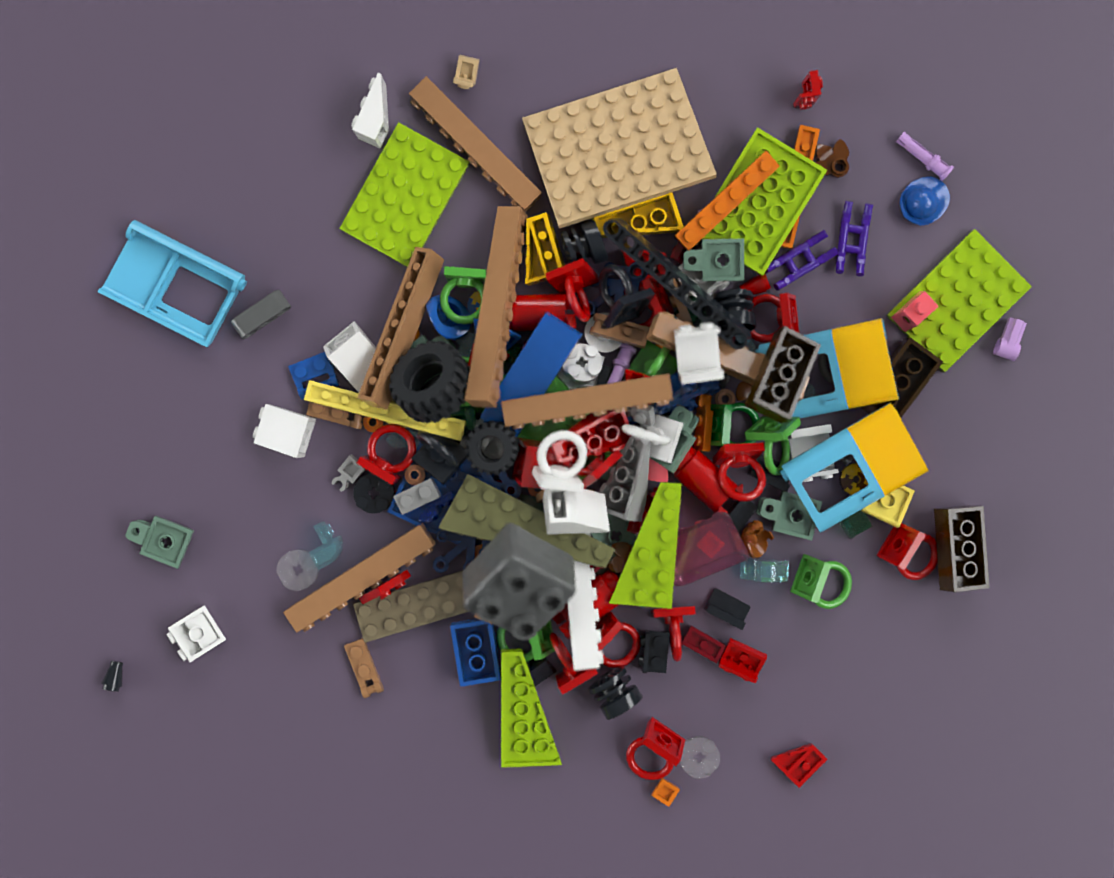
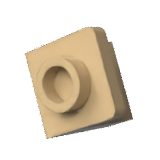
[453,55,480,89]

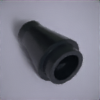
[101,661,123,692]

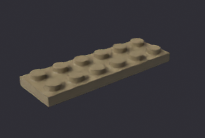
[353,570,469,643]

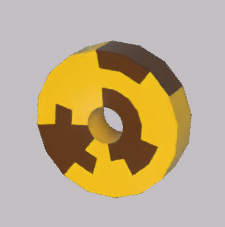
[839,463,868,495]

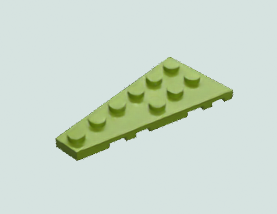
[609,482,682,609]
[501,649,562,767]

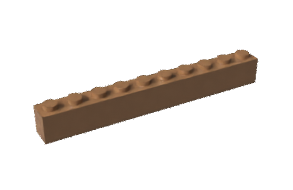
[465,206,528,408]

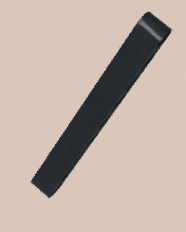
[603,218,752,349]

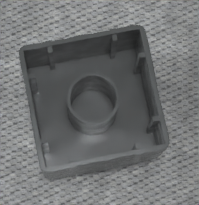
[462,523,576,640]

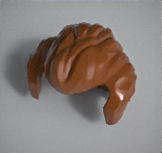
[740,520,774,559]

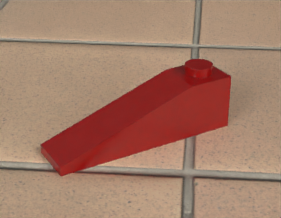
[551,409,631,463]

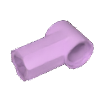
[993,318,1027,362]

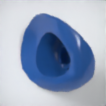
[900,177,950,226]
[426,294,471,340]

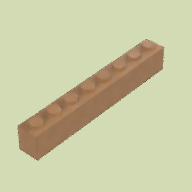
[409,76,542,213]
[357,247,444,410]
[646,312,810,401]
[501,374,673,429]
[283,522,436,633]

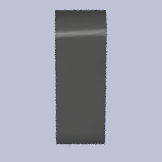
[231,290,291,339]

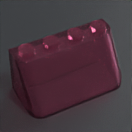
[674,512,749,586]

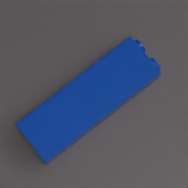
[480,312,583,438]

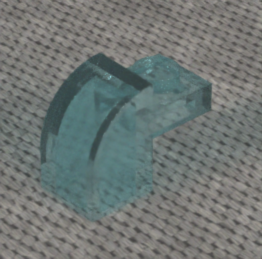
[309,521,343,570]
[740,558,789,582]

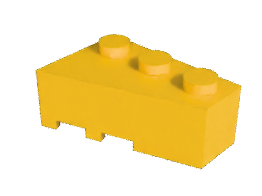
[525,213,565,286]

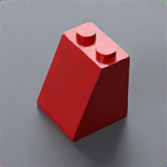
[512,438,576,489]

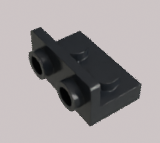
[638,630,670,673]

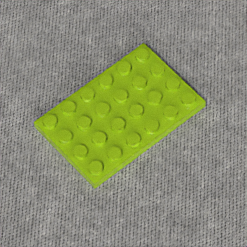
[339,122,470,267]
[701,127,827,276]
[886,229,1032,373]

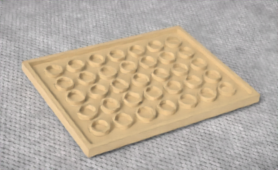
[522,68,717,229]

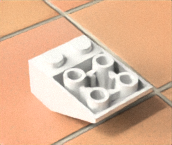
[352,73,389,149]
[543,489,610,534]

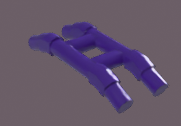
[836,201,873,277]
[765,230,839,291]

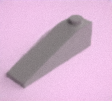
[599,435,651,522]

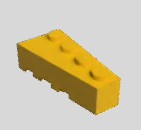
[592,192,684,238]

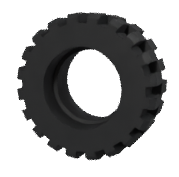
[389,341,470,423]

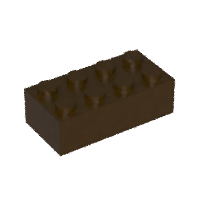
[745,326,821,423]
[860,337,943,418]
[934,505,990,592]

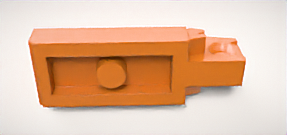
[693,394,713,452]

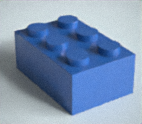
[450,618,501,687]

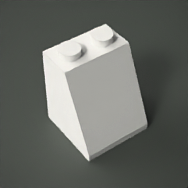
[323,321,376,392]
[253,404,316,458]

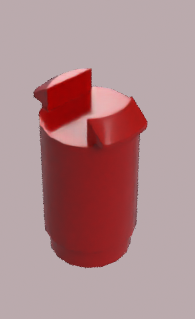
[509,293,576,332]
[673,446,744,518]
[552,570,620,639]

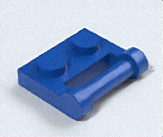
[288,352,340,400]

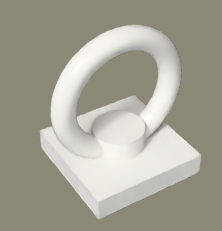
[622,414,683,463]
[532,431,587,492]

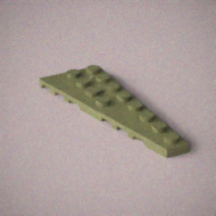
[438,474,615,569]

